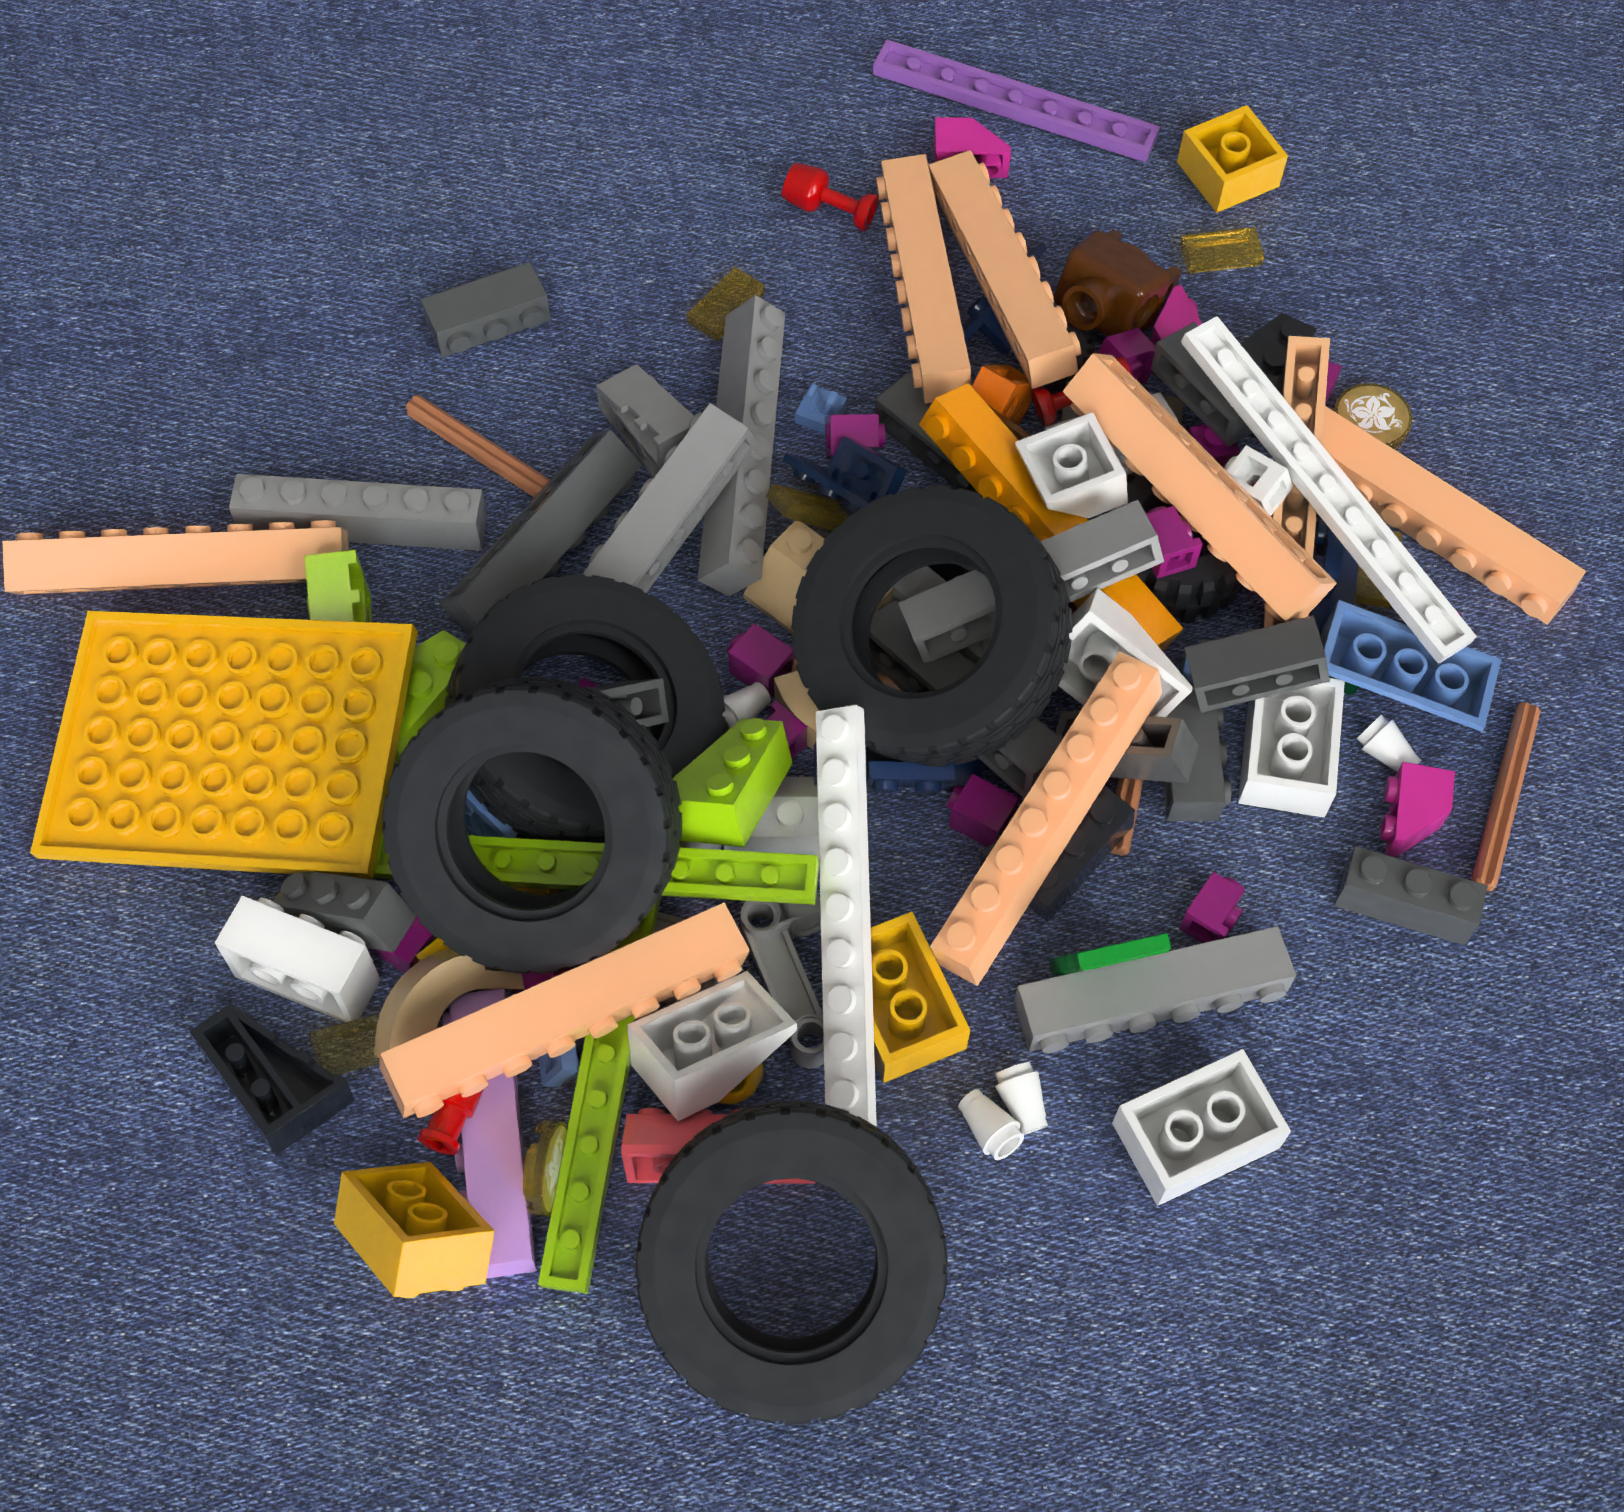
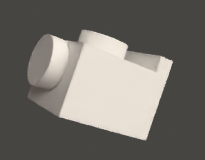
[1224,445,1293,516]

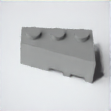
[596,364,694,478]

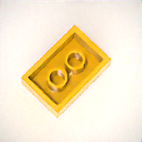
[871,911,970,1083]
[334,1162,495,1298]

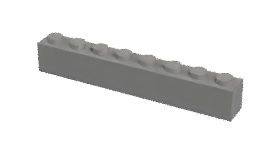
[697,295,785,597]

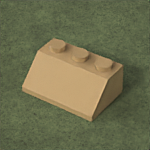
[743,519,893,635]

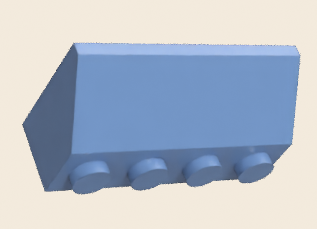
[1320,600,1502,732]

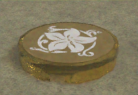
[1333,383,1413,450]
[523,1119,568,1216]

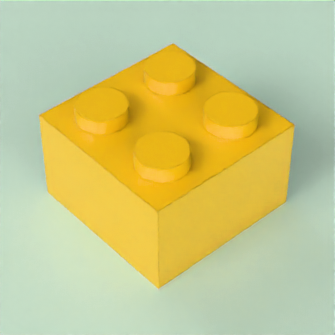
[1177,105,1288,213]

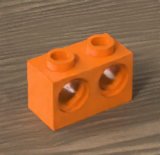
[972,364,1032,425]

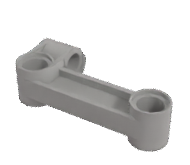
[740,892,824,1069]

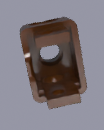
[1054,229,1182,337]

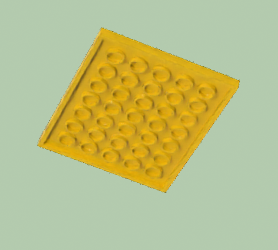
[30,611,418,879]

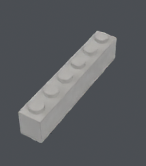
[583,403,757,593]
[229,474,487,551]
[898,500,1164,663]
[1014,926,1296,1053]

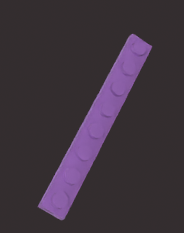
[873,39,1160,162]

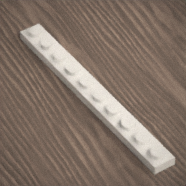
[1181,316,1477,664]
[816,705,877,1127]

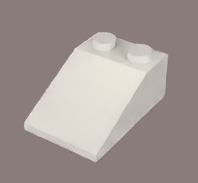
[1059,588,1193,717]
[627,971,797,1121]

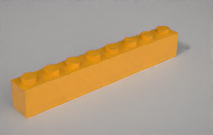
[919,383,1184,652]

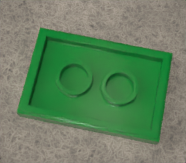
[1049,933,1171,976]

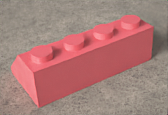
[621,1108,815,1184]

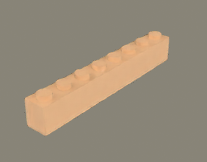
[928,150,1081,389]
[876,154,972,404]
[1263,336,1330,628]
[1063,353,1337,622]
[1322,406,1586,625]
[2,520,349,595]
[930,651,1162,986]
[379,902,750,1118]

